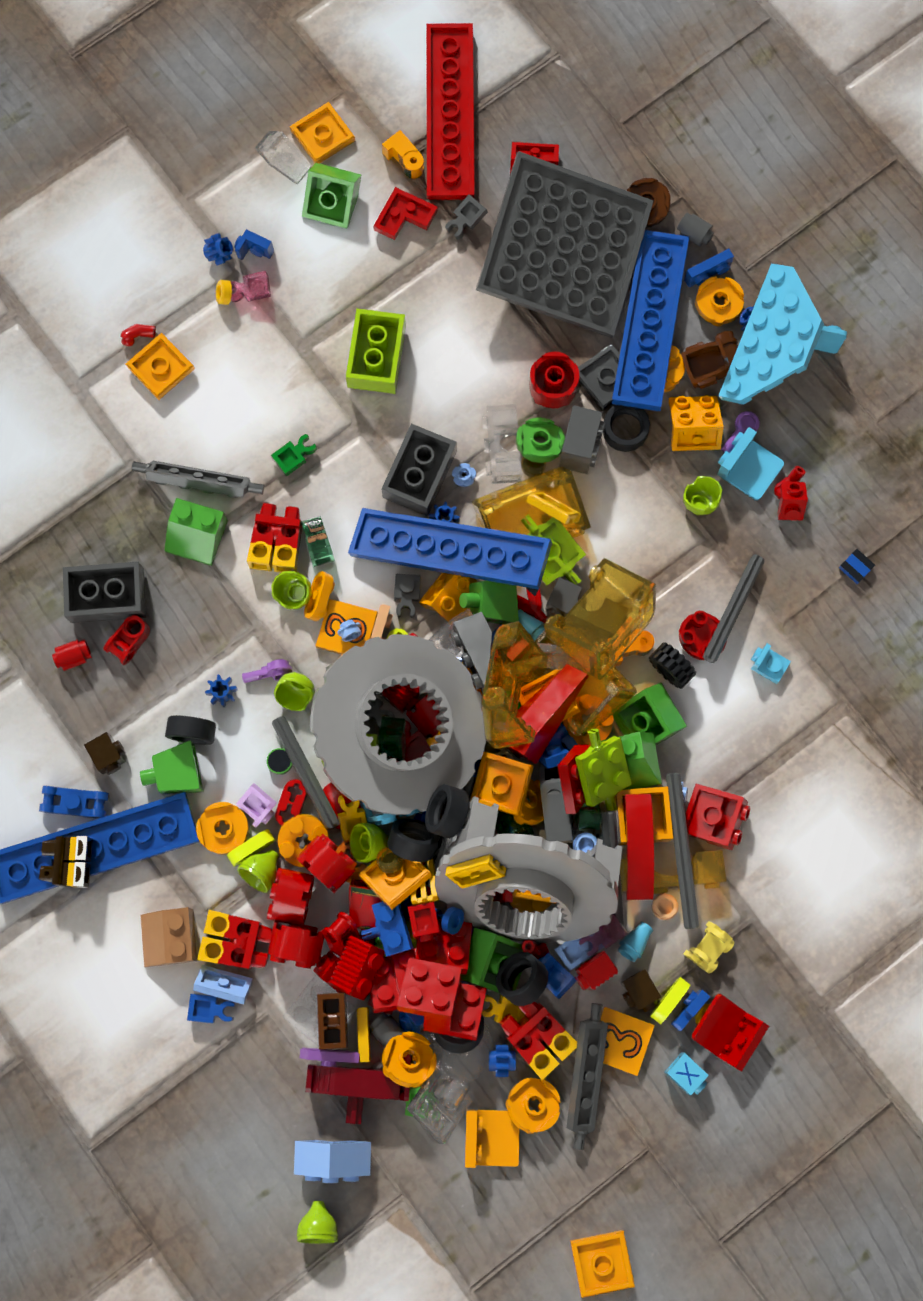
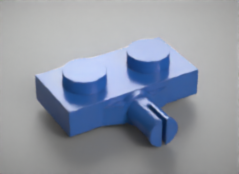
[361,902,414,957]

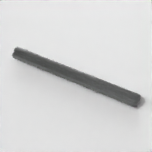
[666,773,699,929]

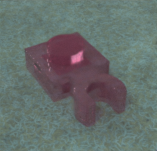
[231,271,271,302]
[579,914,628,956]

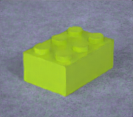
[346,308,406,394]

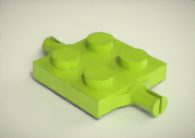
[521,514,587,586]
[575,728,632,811]

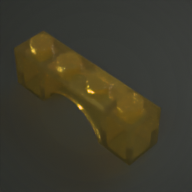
[620,850,726,894]

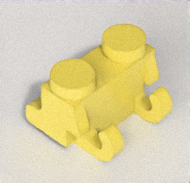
[683,921,734,974]

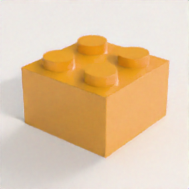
[614,786,673,845]

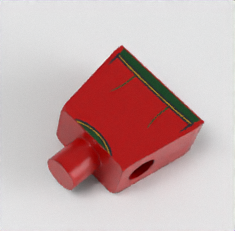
[349,879,383,944]

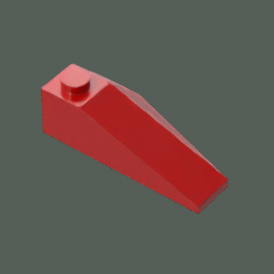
[495,664,589,764]

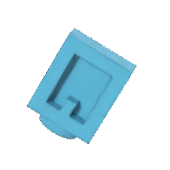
[751,643,791,684]

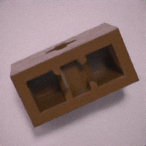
[317,993,348,1049]

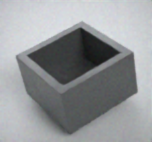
[559,405,605,474]

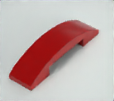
[624,794,654,900]

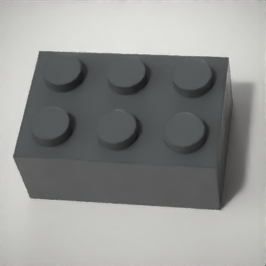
[381,423,457,516]
[63,561,146,623]

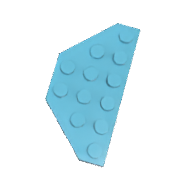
[718,263,824,405]

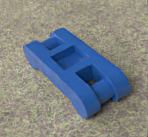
[39,786,109,818]

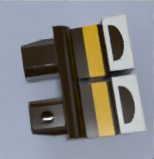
[39,836,93,888]

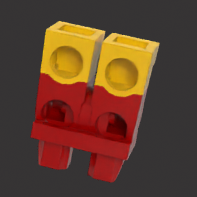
[247,503,303,573]
[197,910,272,969]
[499,1002,577,1080]

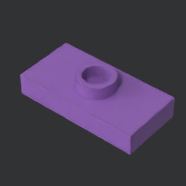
[300,1047,359,1067]

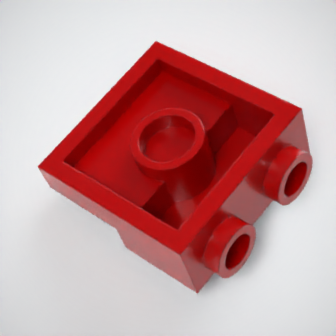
[558,745,591,814]
[685,784,751,850]
[370,948,416,1013]

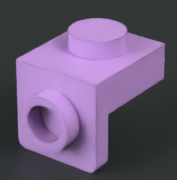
[236,783,277,828]

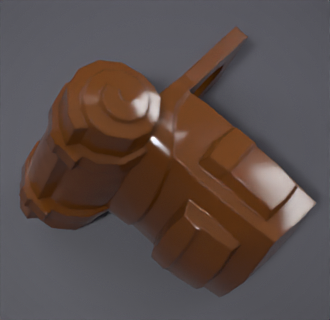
[681,331,738,389]

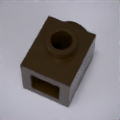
[84,732,126,775]
[620,969,661,1012]

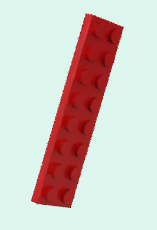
[426,23,474,200]

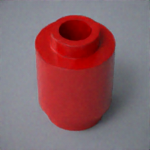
[52,639,92,671]

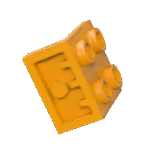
[668,395,724,451]
[419,573,478,626]
[465,1109,519,1168]

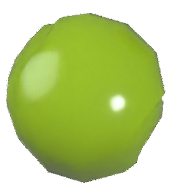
[683,476,723,515]
[271,571,312,610]
[274,672,315,711]

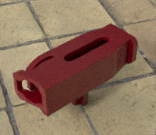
[305,1064,410,1124]

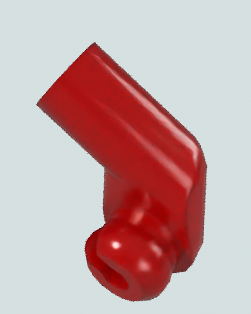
[120,324,156,346]
[774,466,806,499]
[522,939,550,959]

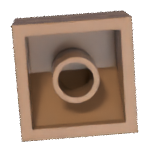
[141,907,197,967]

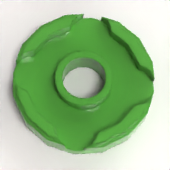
[516,417,565,463]

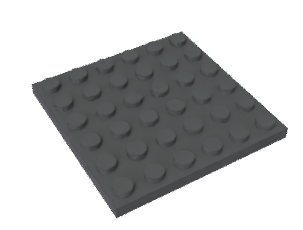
[476,151,653,338]

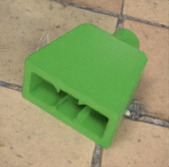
[459,580,519,625]
[140,741,204,794]

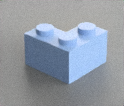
[294,1140,371,1183]

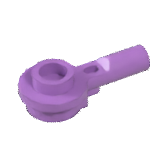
[721,411,760,453]
[242,659,293,683]

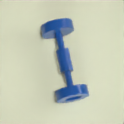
[401,894,464,935]

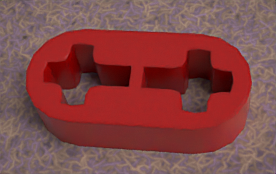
[275,779,307,826]

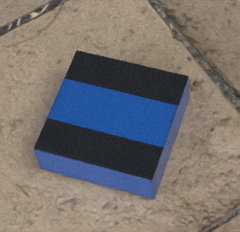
[839,549,875,584]

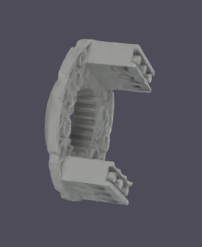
[310,634,487,815]
[435,796,622,943]

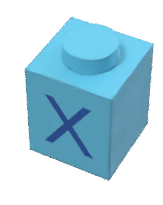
[664,1052,709,1095]

